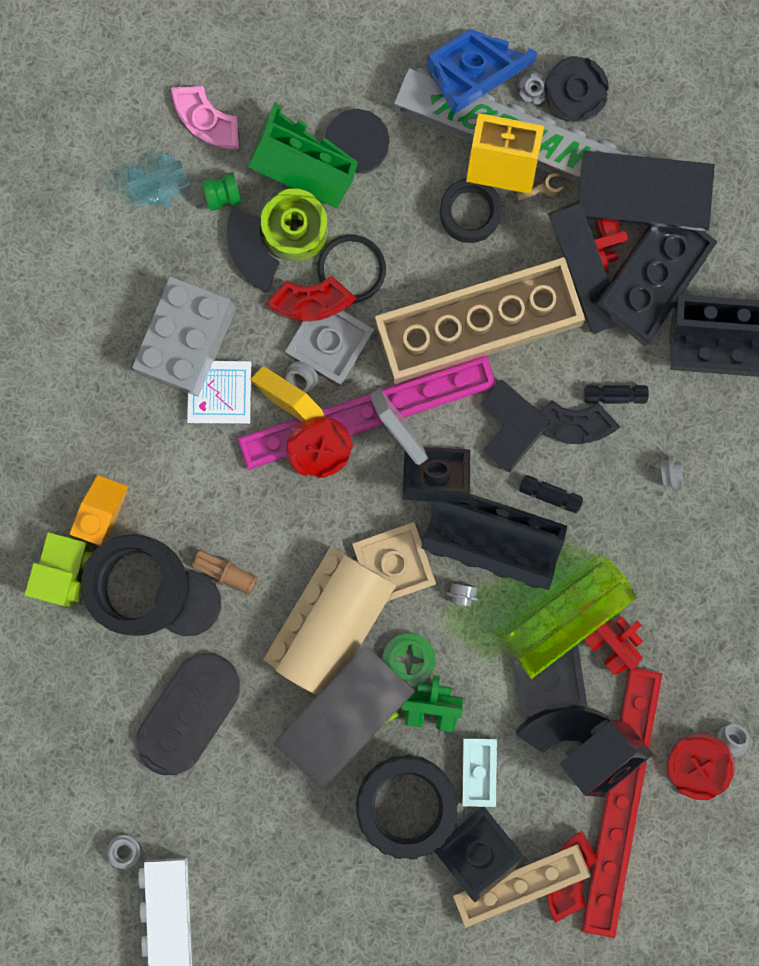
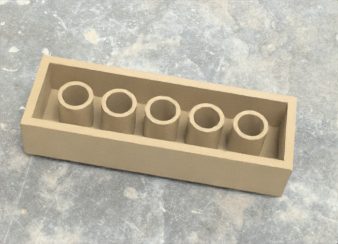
[375,257,585,385]

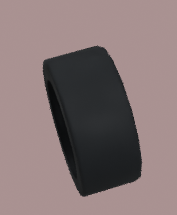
[440,178,502,243]

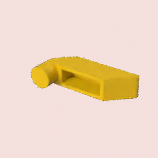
[250,366,325,422]

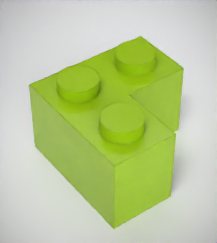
[24,532,93,608]

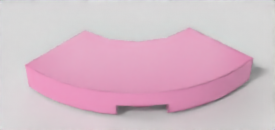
[171,86,239,150]

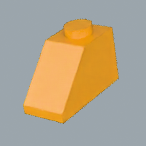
[70,475,129,546]

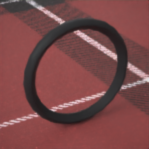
[317,235,386,303]

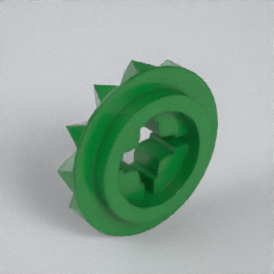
[382,633,436,687]

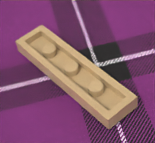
[453,845,591,928]

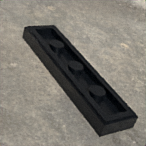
[548,200,617,335]

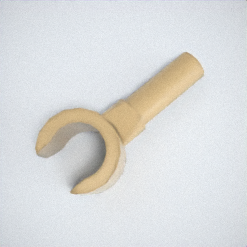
[516,173,563,200]

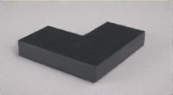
[480,379,552,472]

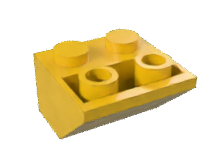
[466,113,544,194]

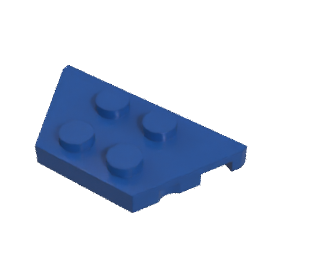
[426,29,538,114]

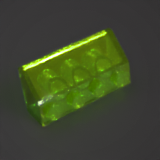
[494,554,637,679]

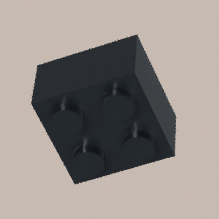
[560,720,653,797]

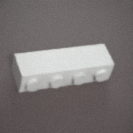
[139,858,192,966]

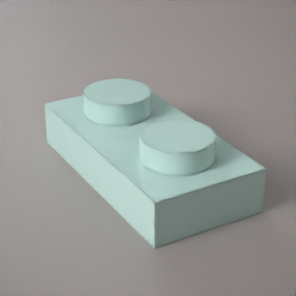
[462,738,497,807]

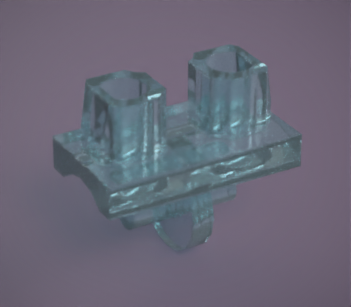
[126,153,190,210]

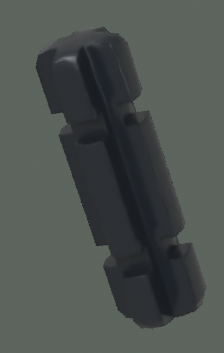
[584,385,649,404]
[519,475,583,513]

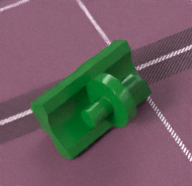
[402,675,463,732]

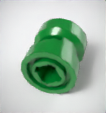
[202,172,242,212]

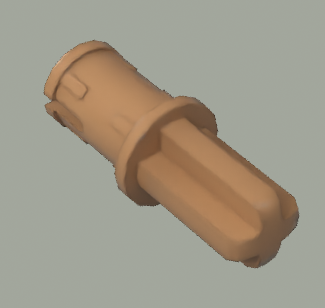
[192,550,258,595]

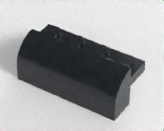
[669,294,759,377]
[421,494,567,590]

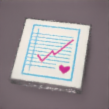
[186,360,253,426]

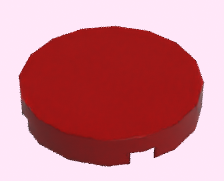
[286,417,353,478]
[667,733,735,800]

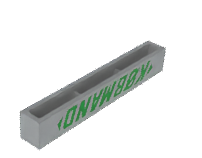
[394,68,645,185]

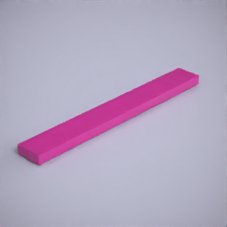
[237,355,496,470]

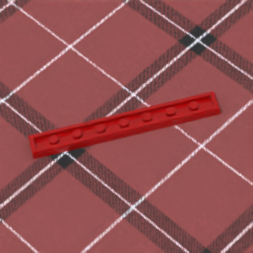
[581,668,663,938]

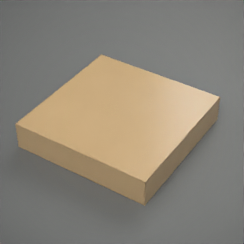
[352,522,436,602]

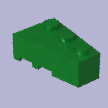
[248,102,358,209]

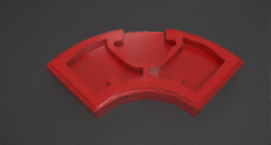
[265,275,357,322]
[547,831,598,923]

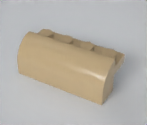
[263,546,396,695]

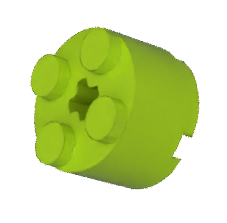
[261,189,328,262]

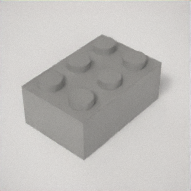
[132,277,236,397]

